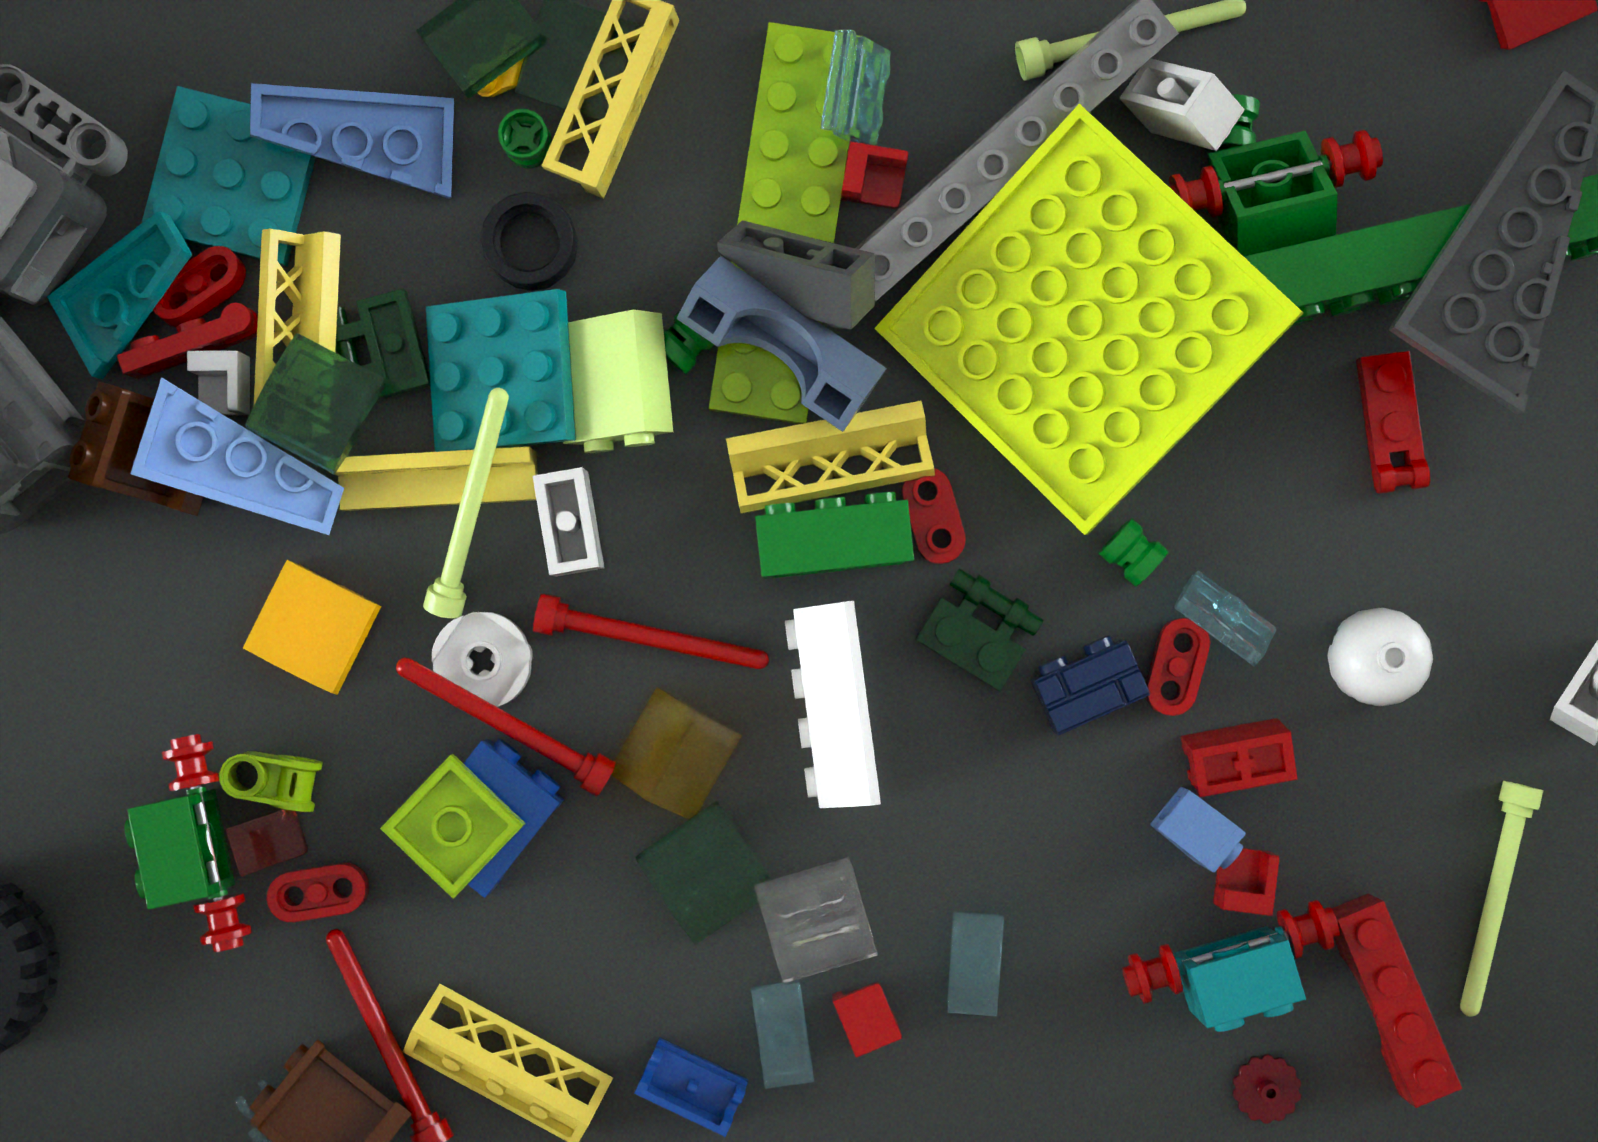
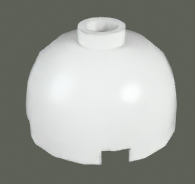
[1327,608,1433,707]

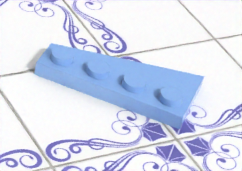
[130,377,344,535]

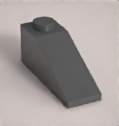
[717,220,875,329]

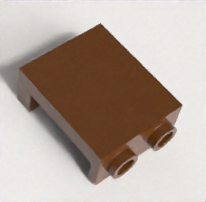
[68,381,203,516]
[249,1039,412,1142]

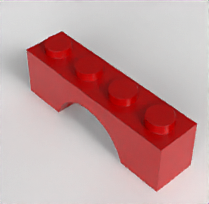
[1332,894,1463,1108]

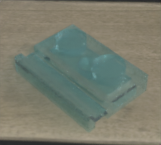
[821,29,891,146]

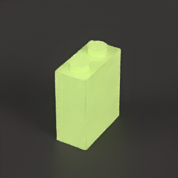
[563,309,673,453]

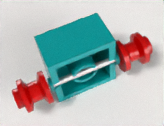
[1122,900,1340,1032]

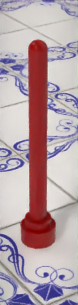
[533,593,769,669]
[396,657,616,797]
[326,929,454,1142]

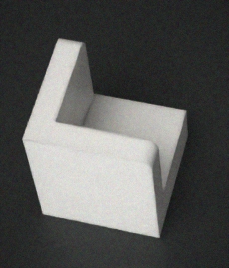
[187,351,250,415]

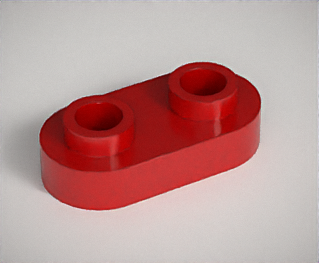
[153,246,246,327]
[902,468,966,564]
[1146,618,1210,716]
[267,862,369,922]

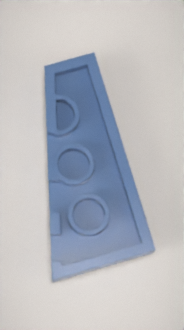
[250,83,454,199]

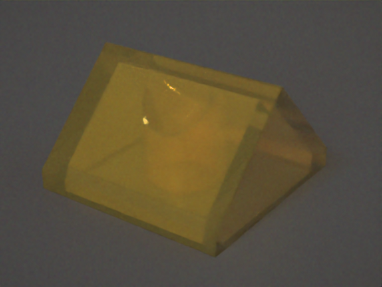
[611,687,742,821]

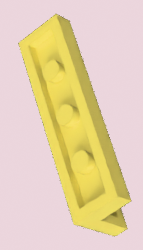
[542,0,679,199]
[253,228,341,433]
[726,401,935,513]
[329,447,538,511]
[403,984,613,1142]

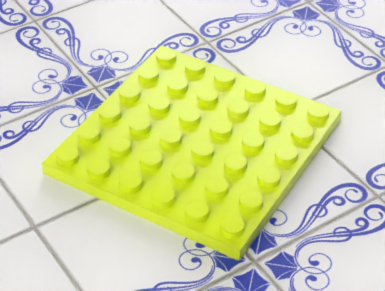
[874,103,1303,535]

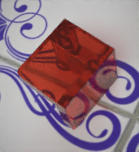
[225,809,308,877]

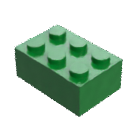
[755,492,914,579]

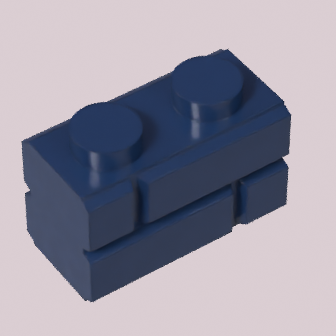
[1031,635,1150,735]

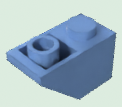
[1150,787,1246,873]

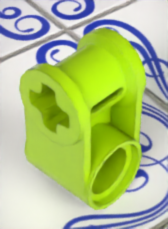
[219,751,323,812]

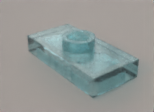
[1174,570,1277,666]
[946,911,1004,1016]
[751,980,814,1089]

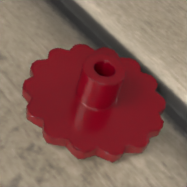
[1233,1054,1301,1124]

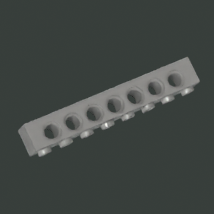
[855,0,1179,301]

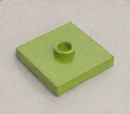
[380,754,526,899]

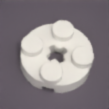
[432,612,533,707]

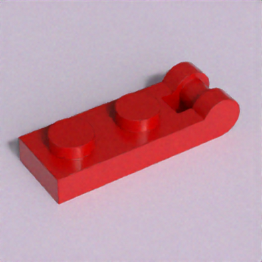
[117,302,258,380]
[1356,351,1430,494]

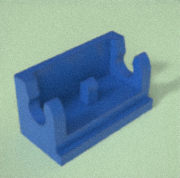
[634,1038,749,1137]

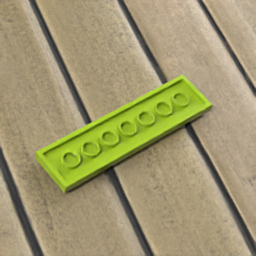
[709,22,866,424]

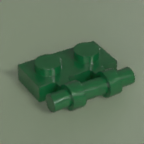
[335,288,431,407]
[915,568,1044,691]

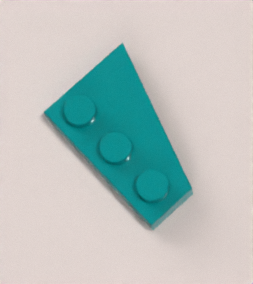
[47,210,192,379]

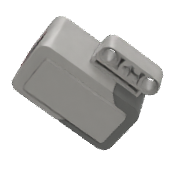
[0,64,128,306]

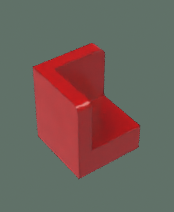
[841,141,909,209]
[1213,848,1279,916]
[832,982,902,1058]

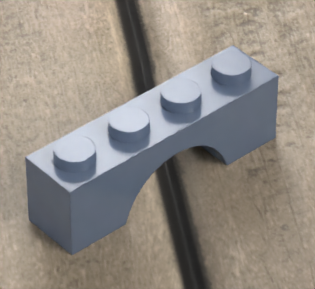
[676,256,887,432]

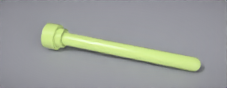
[1015,0,1247,81]
[423,388,509,618]
[1460,780,1544,1017]

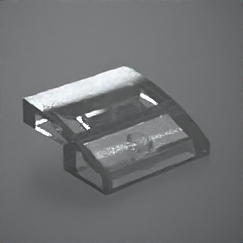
[754,857,878,984]

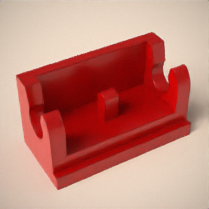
[1181,718,1298,798]

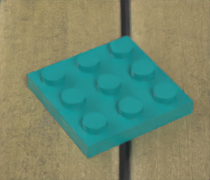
[141,86,316,267]
[426,289,576,452]

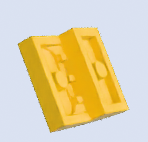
[243,560,382,695]

